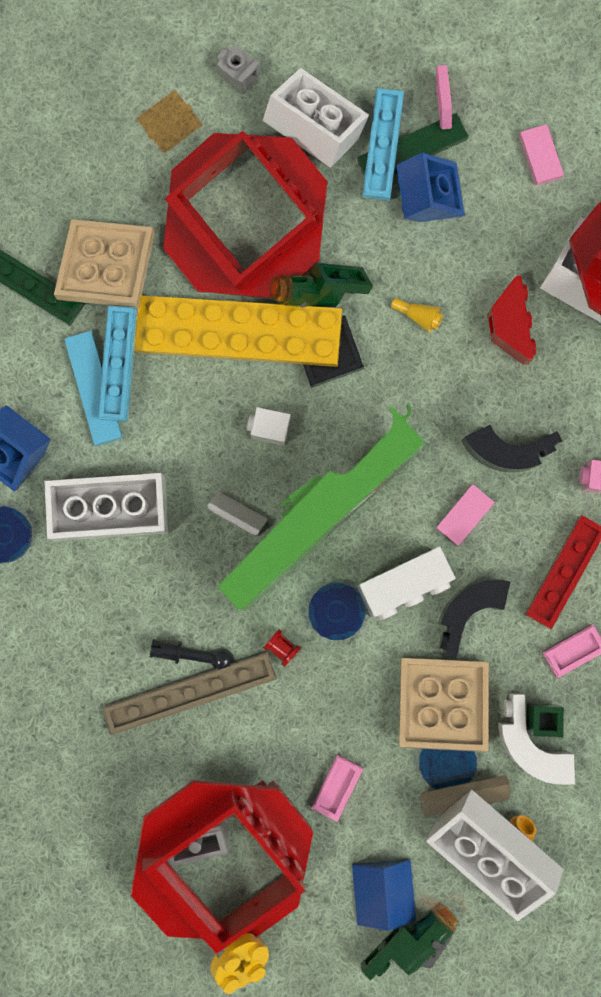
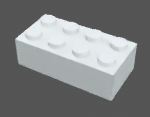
[45,473,169,541]
[426,789,564,921]

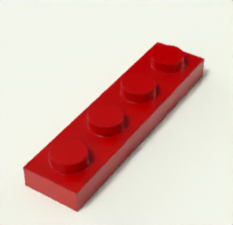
[524,515,601,629]

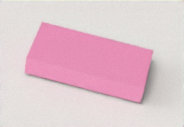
[436,65,452,129]
[519,124,564,186]
[436,484,495,546]
[542,624,601,678]
[311,755,363,822]

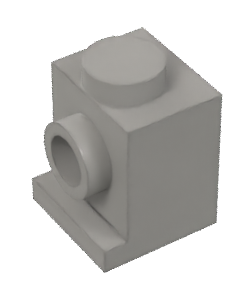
[217,44,260,94]

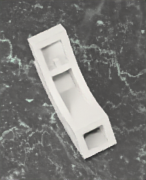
[498,693,575,785]

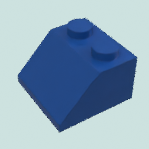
[397,152,465,222]
[0,405,51,492]

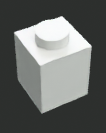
[247,407,291,446]

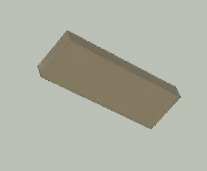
[420,775,510,818]

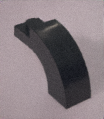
[461,425,562,473]
[438,580,511,659]

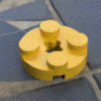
[210,933,269,994]

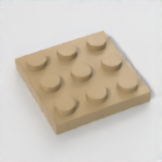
[54,219,155,308]
[398,658,489,752]

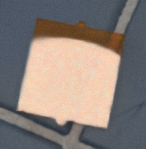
[137,90,203,154]

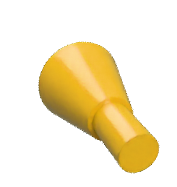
[391,298,443,333]

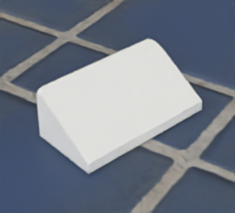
[207,492,268,537]

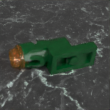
[270,263,373,308]
[361,904,459,981]

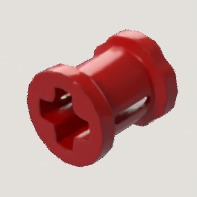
[263,629,302,667]

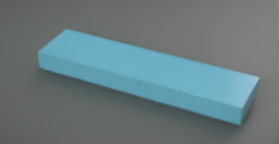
[362,88,404,201]
[98,306,138,422]
[64,331,123,446]

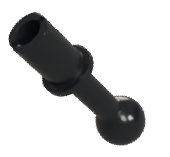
[149,639,234,669]

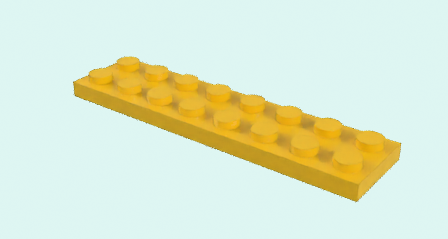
[122,296,343,367]

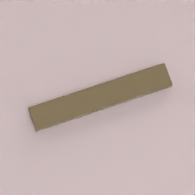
[102,652,277,735]

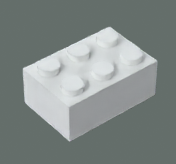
[263,68,369,168]
[357,547,456,620]

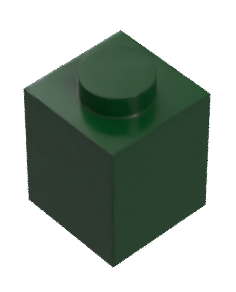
[526,703,564,738]

